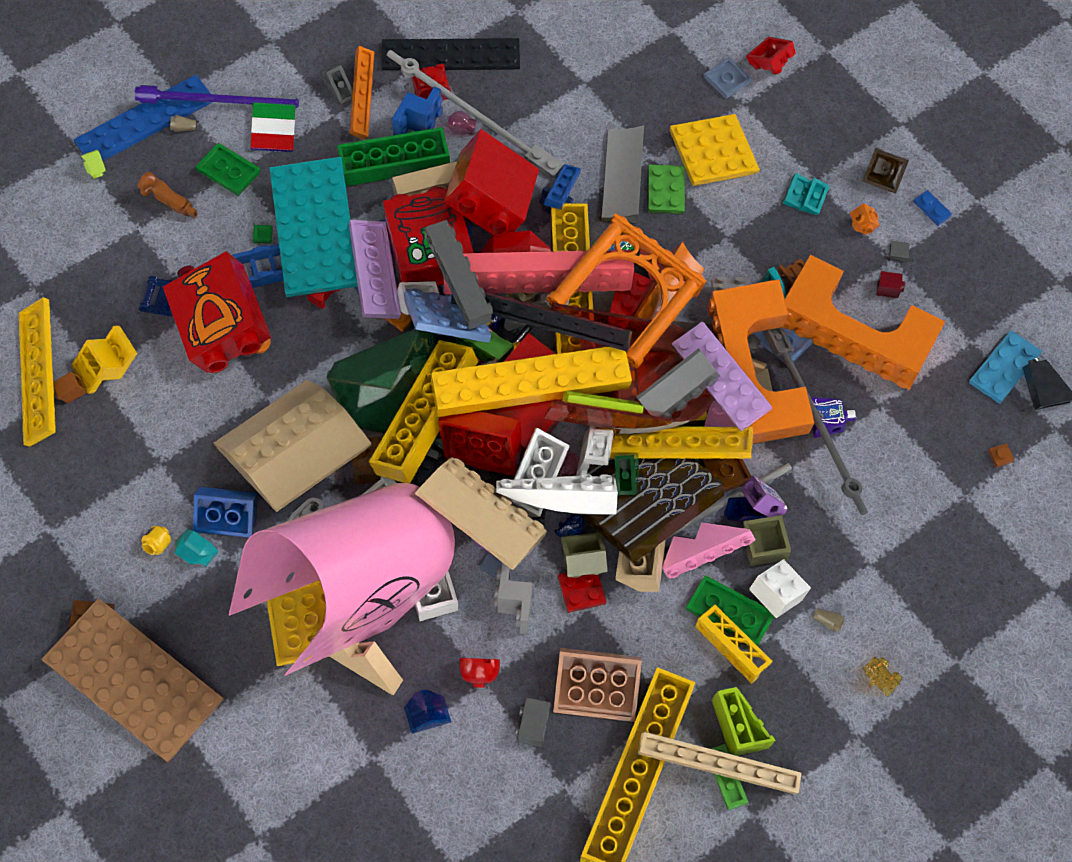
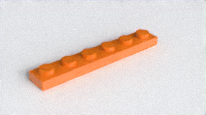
[349,46,374,140]

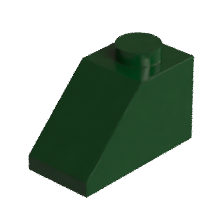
[615,453,639,495]

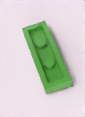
[712,744,748,811]

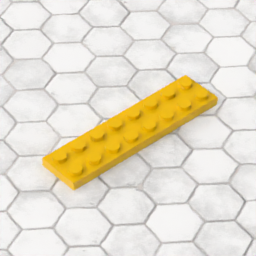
[18,297,56,447]
[598,427,753,459]

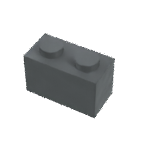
[515,698,551,748]

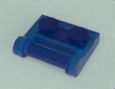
[139,276,173,317]

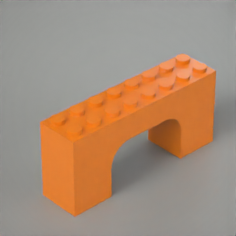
[782,255,946,390]
[707,279,814,444]

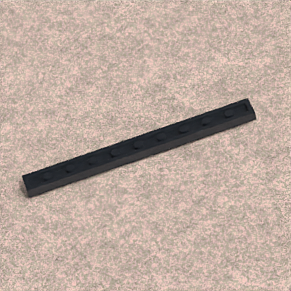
[451,291,632,351]

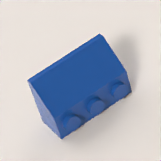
[193,487,258,537]

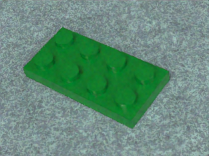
[686,575,775,646]

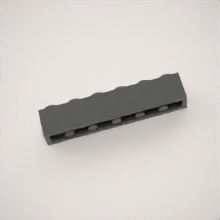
[425,220,493,330]

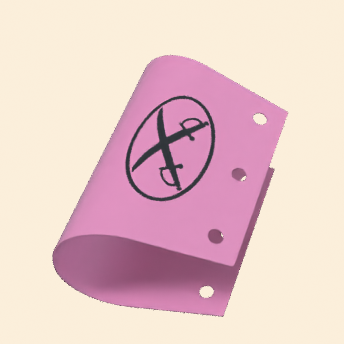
[229,483,455,676]

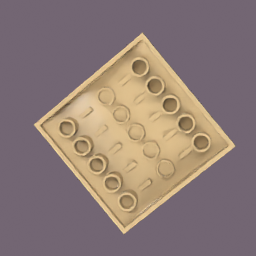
[214,380,372,512]
[415,457,547,570]

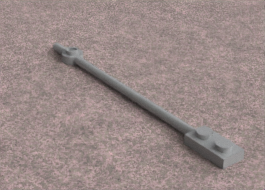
[387,50,564,179]

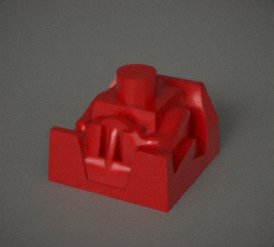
[746,36,796,75]
[411,64,451,100]

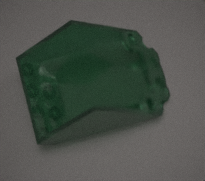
[327,329,437,433]

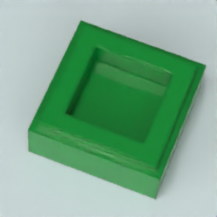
[253,225,273,244]

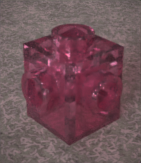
[557,450,579,477]

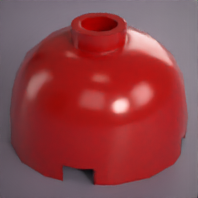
[459,658,500,688]

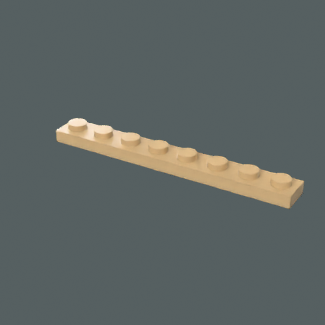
[638,732,801,795]

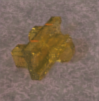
[863,656,902,697]

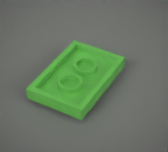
[648,165,685,214]

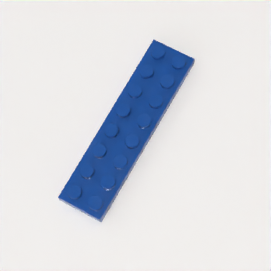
[73,75,213,161]

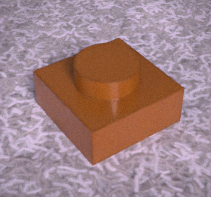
[988,443,1015,468]

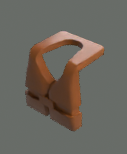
[777,259,805,291]

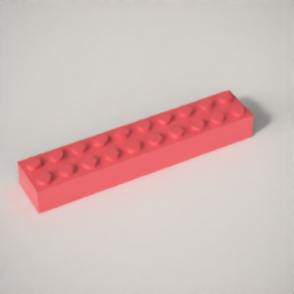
[443,250,634,295]

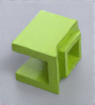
[80,150,106,179]

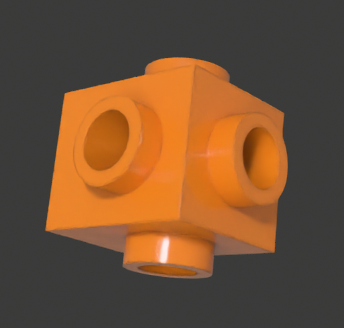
[849,203,880,235]

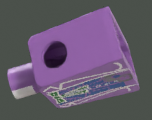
[741,475,787,517]

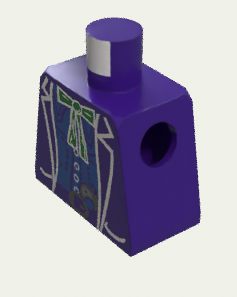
[811,397,856,438]

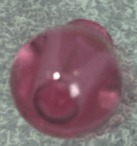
[448,111,477,135]

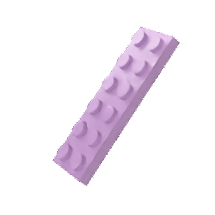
[349,220,401,319]
[672,321,772,432]

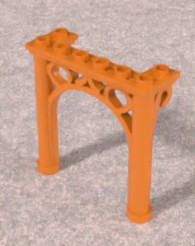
[546,213,707,368]

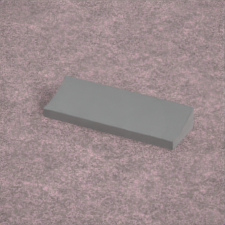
[601,125,644,223]

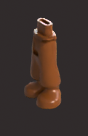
[137,171,198,219]

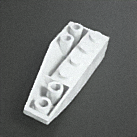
[496,474,618,514]

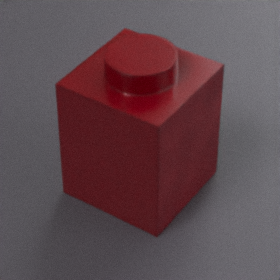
[876,271,905,298]

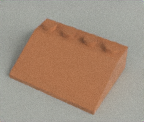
[553,648,642,722]

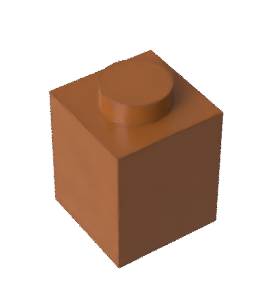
[53,371,87,403]

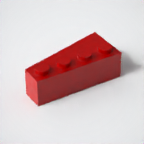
[607,272,654,330]

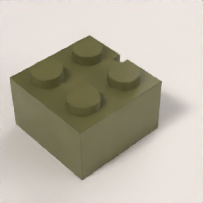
[742,515,791,567]
[561,532,608,578]

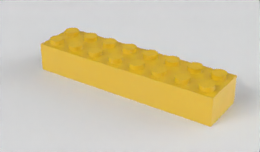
[369,340,478,484]

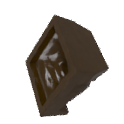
[862,147,909,194]

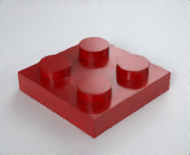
[557,573,607,613]

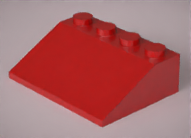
[438,411,521,477]

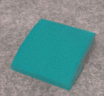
[782,173,830,215]

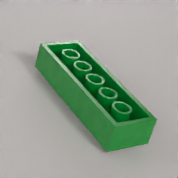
[337,127,450,186]

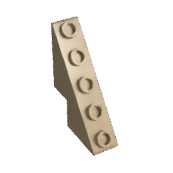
[310,628,403,695]

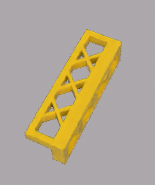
[695,605,772,684]

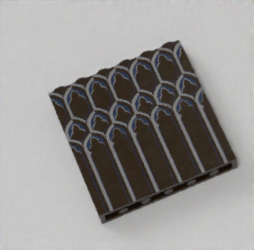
[572,458,725,563]

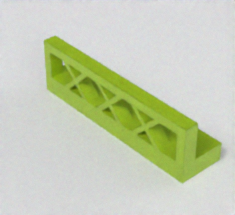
[560,391,644,426]

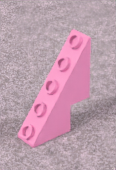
[662,522,755,579]

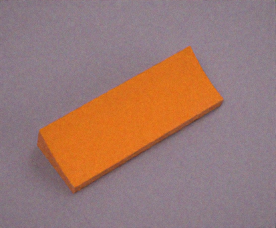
[629,241,705,329]

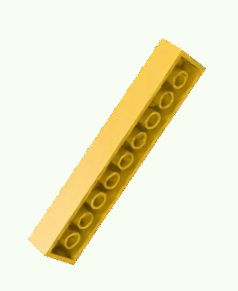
[550,203,595,354]
[431,347,632,417]
[580,667,696,862]

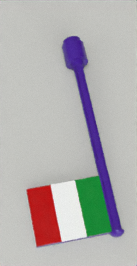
[135,85,299,152]

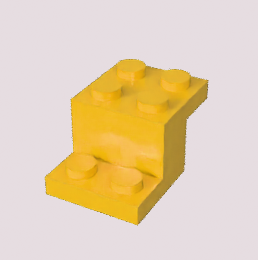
[71,326,137,394]

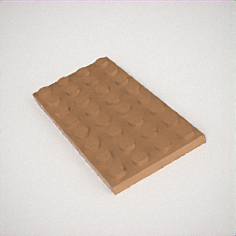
[42,598,223,763]

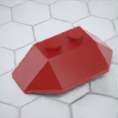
[479,231,551,253]

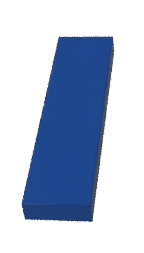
[544,164,581,210]

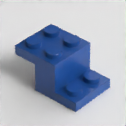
[392,87,443,135]

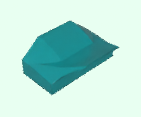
[174,529,219,567]

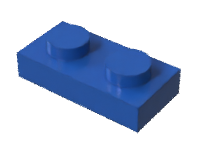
[914,190,952,226]

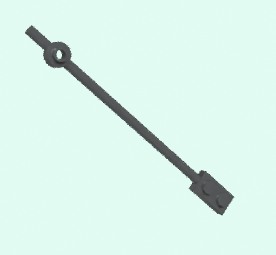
[763,327,868,515]

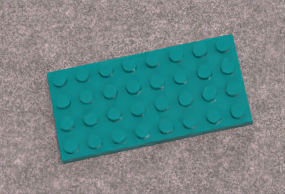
[269,157,358,297]

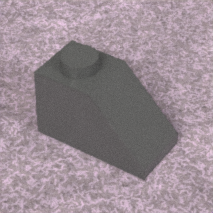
[320,64,353,104]

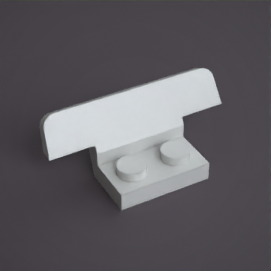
[576,425,613,476]

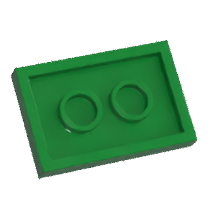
[196,143,261,196]

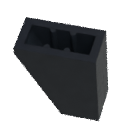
[1023,358,1072,410]

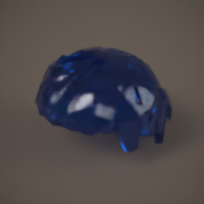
[554,513,585,538]

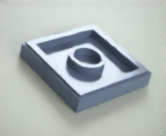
[703,57,752,99]

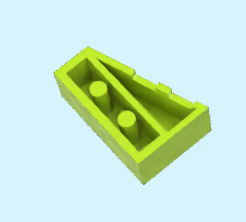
[711,687,776,756]

